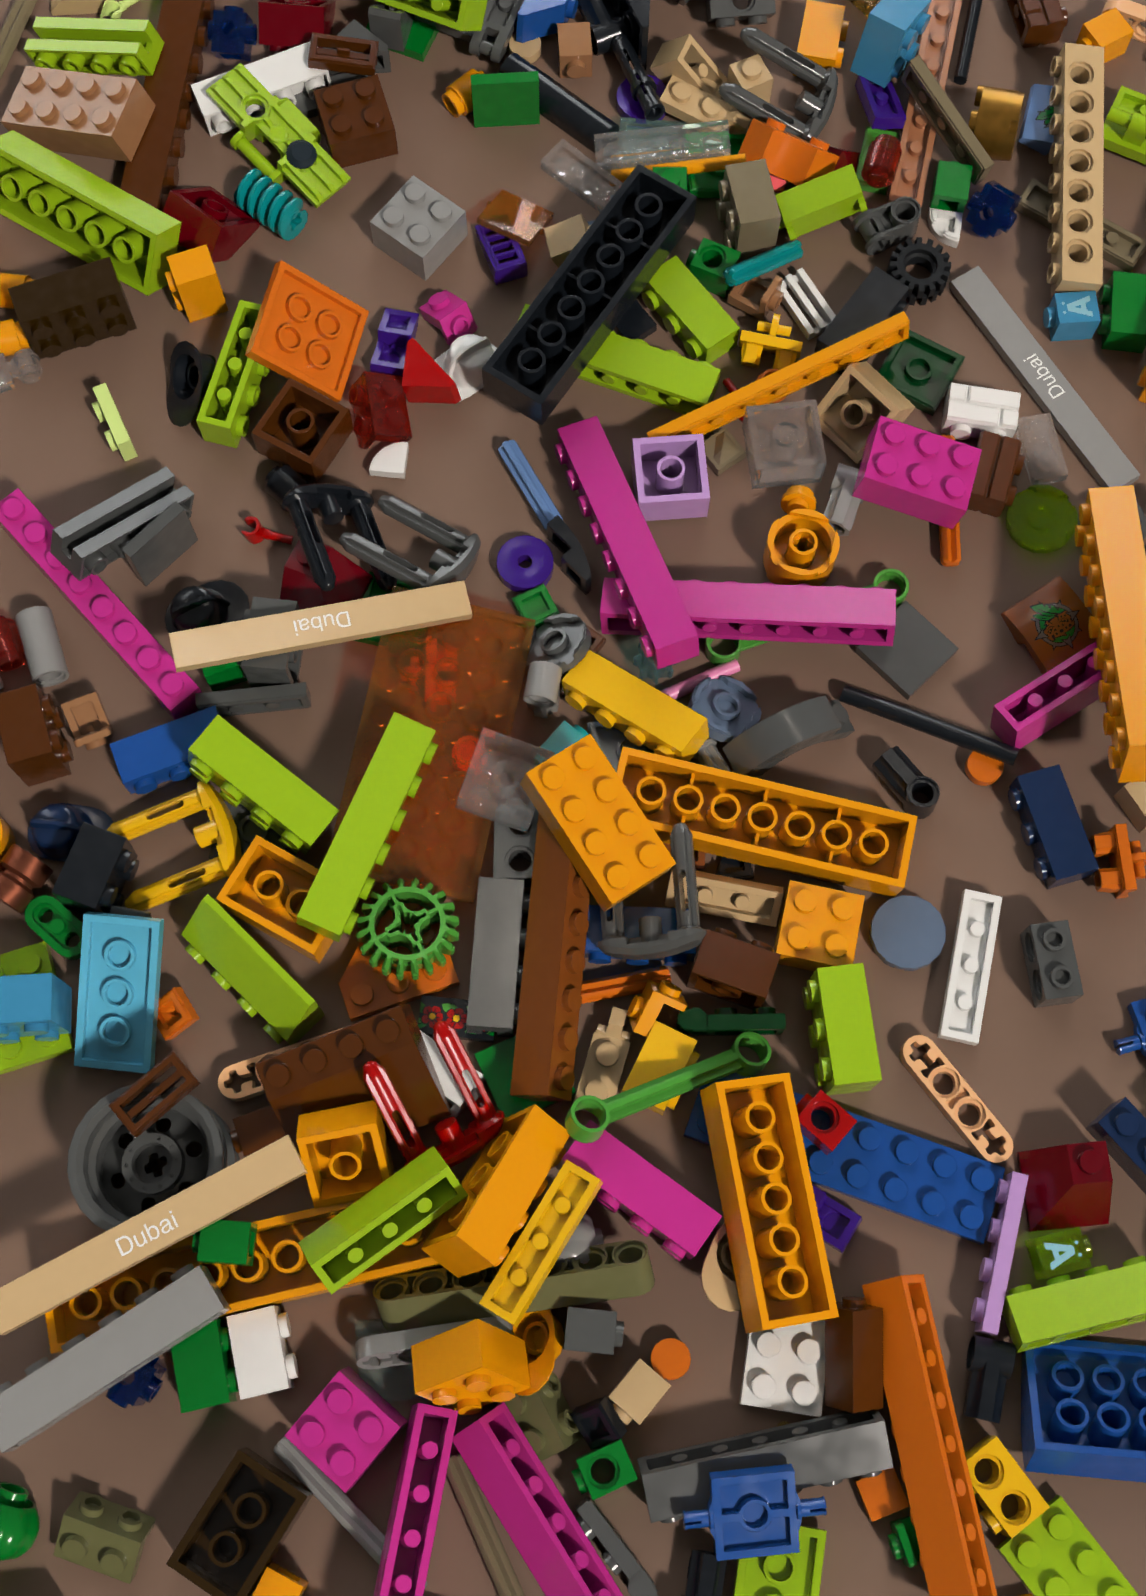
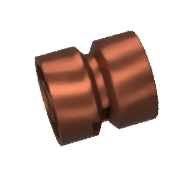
[0,843,53,914]

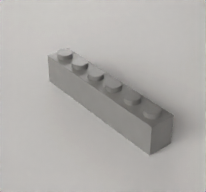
[0,1263,231,1453]

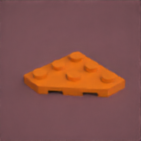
[338,877,460,1022]

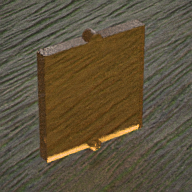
[477,190,554,247]

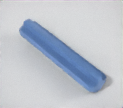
[498,439,563,530]

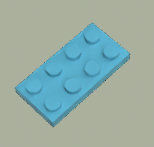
[74,911,164,1074]

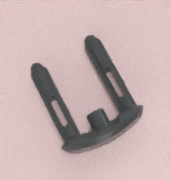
[719,27,838,142]
[339,495,481,589]
[597,822,707,960]

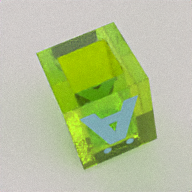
[1025,1227,1093,1280]

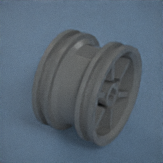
[67,1083,240,1237]

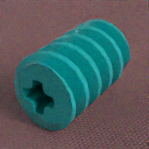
[234,168,308,241]

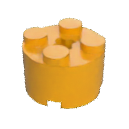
[763,509,840,586]

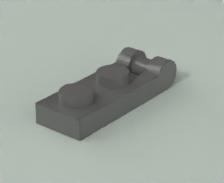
[469,0,524,64]

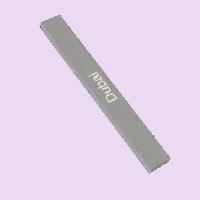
[948,266,1140,487]

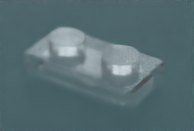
[1016,412,1069,486]

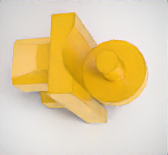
[739,313,803,370]

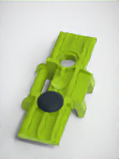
[206,63,351,209]

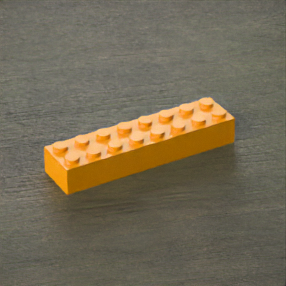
[1075,485,1146,783]
[616,746,918,897]

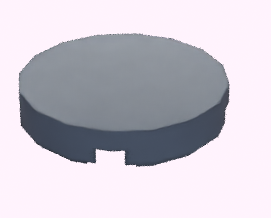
[688,676,762,743]
[869,895,946,971]

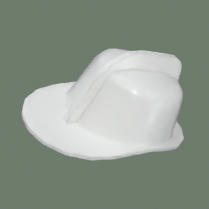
[435,334,497,402]

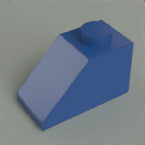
[516,0,578,43]

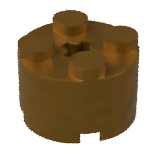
[968,85,1025,161]

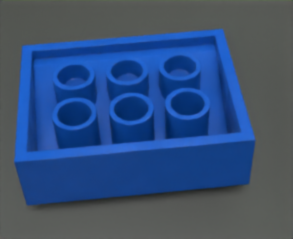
[1021,1339,1146,1483]

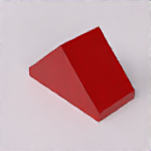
[401,337,461,404]

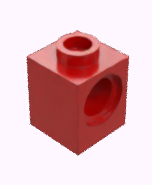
[796,1089,857,1155]

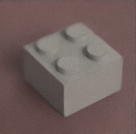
[370,175,468,281]

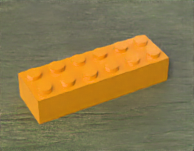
[700,1072,839,1333]

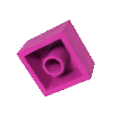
[284,1366,408,1493]

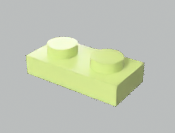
[92,383,138,461]

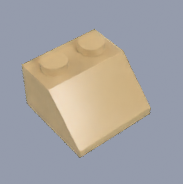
[808,361,915,464]

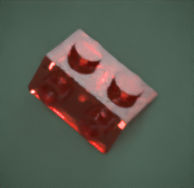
[349,371,412,449]

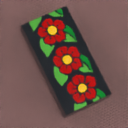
[418,995,495,1043]

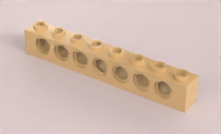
[1047,42,1104,298]

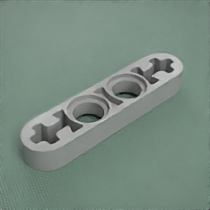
[355,1316,514,1369]

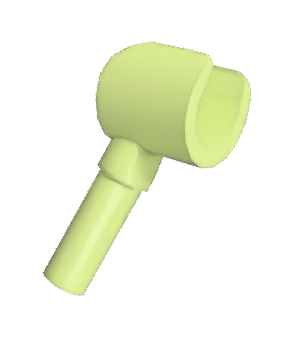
[100,0,140,19]

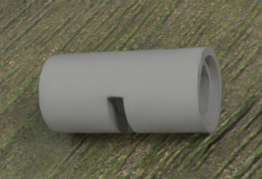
[15,606,69,687]

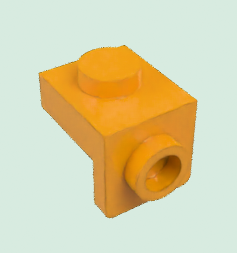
[627,980,687,1037]

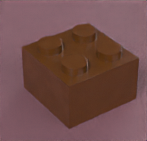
[313,74,398,168]
[251,378,354,483]
[0,683,74,787]
[687,927,781,1010]

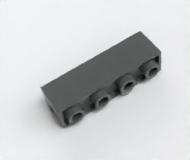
[50,467,195,581]
[466,877,530,1037]

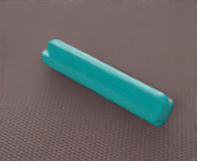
[723,240,804,287]

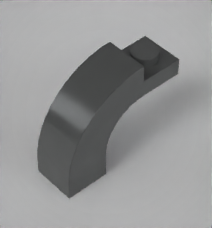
[722,695,855,777]

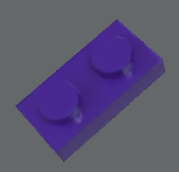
[855,75,907,130]

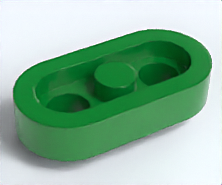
[25,895,83,960]

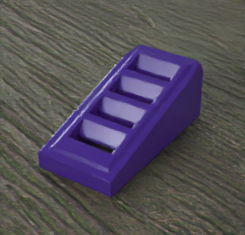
[475,217,528,285]

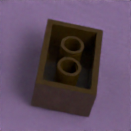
[8,257,137,360]
[166,1447,313,1596]

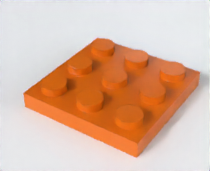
[245,260,369,403]

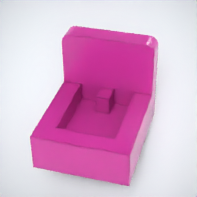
[419,289,477,346]

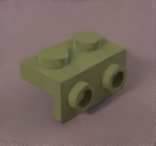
[497,1372,583,1461]
[53,1491,155,1584]

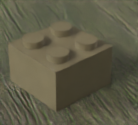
[716,159,781,262]

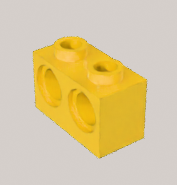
[965,1434,1050,1539]

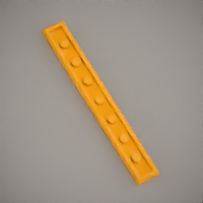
[647,311,910,437]

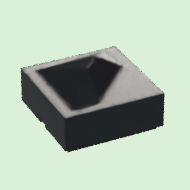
[570,1396,627,1450]

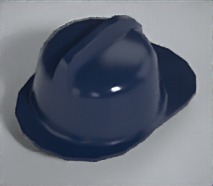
[28,803,113,862]

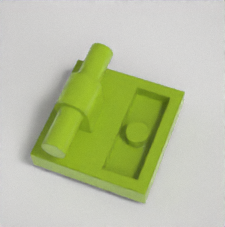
[1104,85,1146,165]

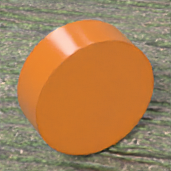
[965,751,1004,786]
[650,1338,691,1380]

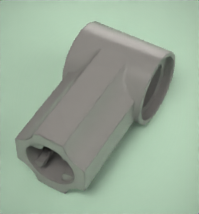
[824,463,864,536]
[523,661,563,718]

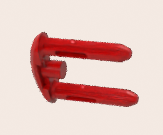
[363,1020,505,1168]

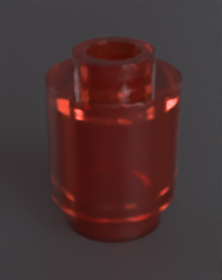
[861,134,902,188]
[0,615,26,672]

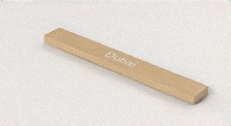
[169,580,473,673]
[0,1135,308,1335]

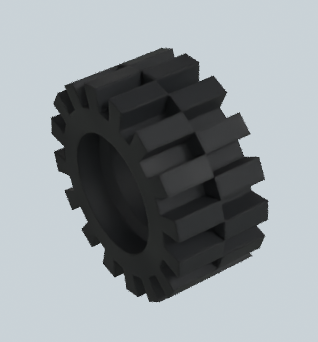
[886,237,951,306]

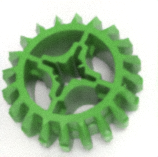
[356,877,459,981]

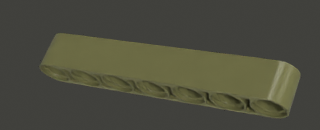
[373,1240,655,1332]

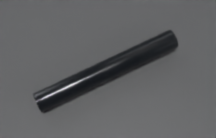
[954,0,982,85]

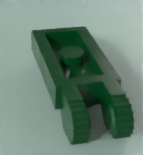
[676,1007,786,1036]

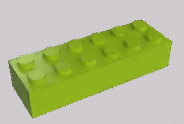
[0,130,182,296]

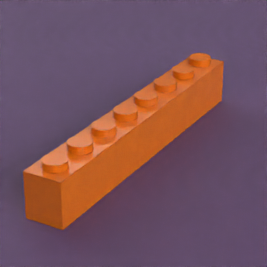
[862,1274,998,1596]

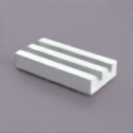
[780,268,836,340]

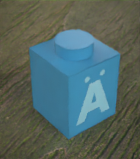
[1043,291,1101,341]

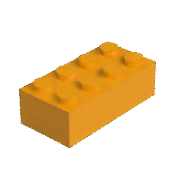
[520,733,676,912]
[421,1104,570,1278]

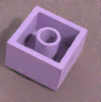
[631,434,710,521]

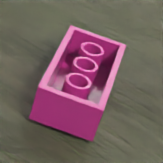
[562,1119,722,1262]

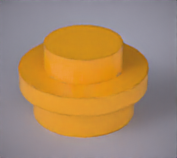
[781,485,817,514]

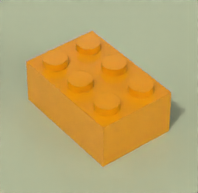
[216,834,334,964]

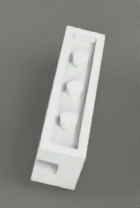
[191,41,332,137]

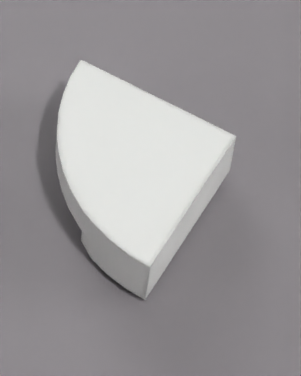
[927,208,963,248]
[369,442,409,479]

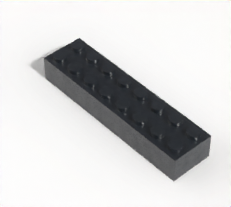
[482,163,697,425]

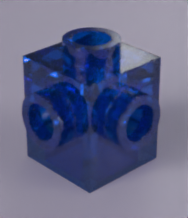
[208,6,257,61]
[965,181,1022,238]
[106,1357,167,1408]

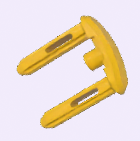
[107,781,242,911]

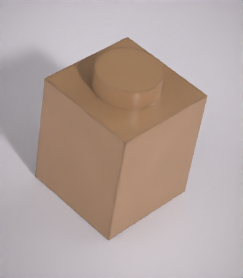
[557,22,593,79]

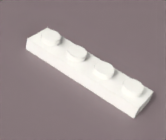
[937,889,1002,1046]

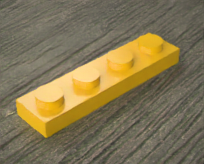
[479,1159,603,1328]

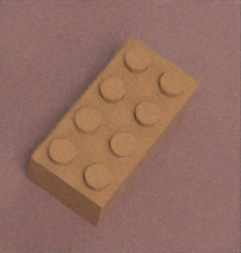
[0,66,156,162]

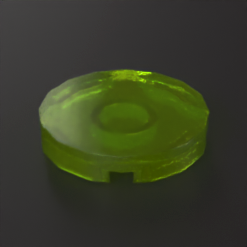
[1006,484,1078,554]

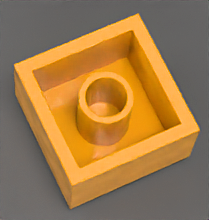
[773,880,865,971]
[296,1100,394,1208]
[411,1318,531,1415]

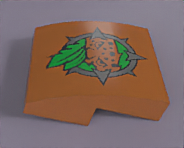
[1001,576,1096,674]

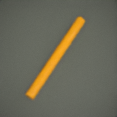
[611,153,746,184]

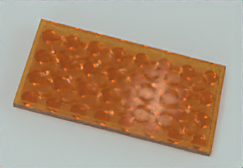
[330,586,536,904]

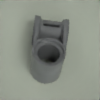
[852,196,921,255]

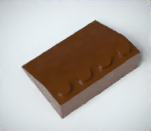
[255,1004,452,1157]

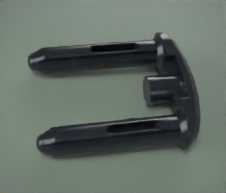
[281,483,398,593]

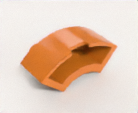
[738,117,840,186]

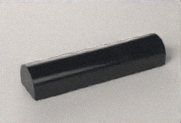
[498,53,619,155]

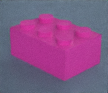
[852,416,982,529]

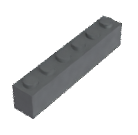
[637,1409,893,1523]

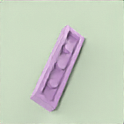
[971,1171,1029,1336]

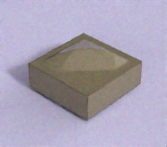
[704,427,746,476]

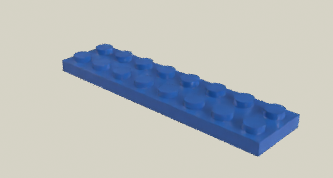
[683,1072,1006,1244]

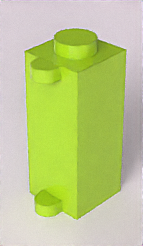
[775,164,868,241]

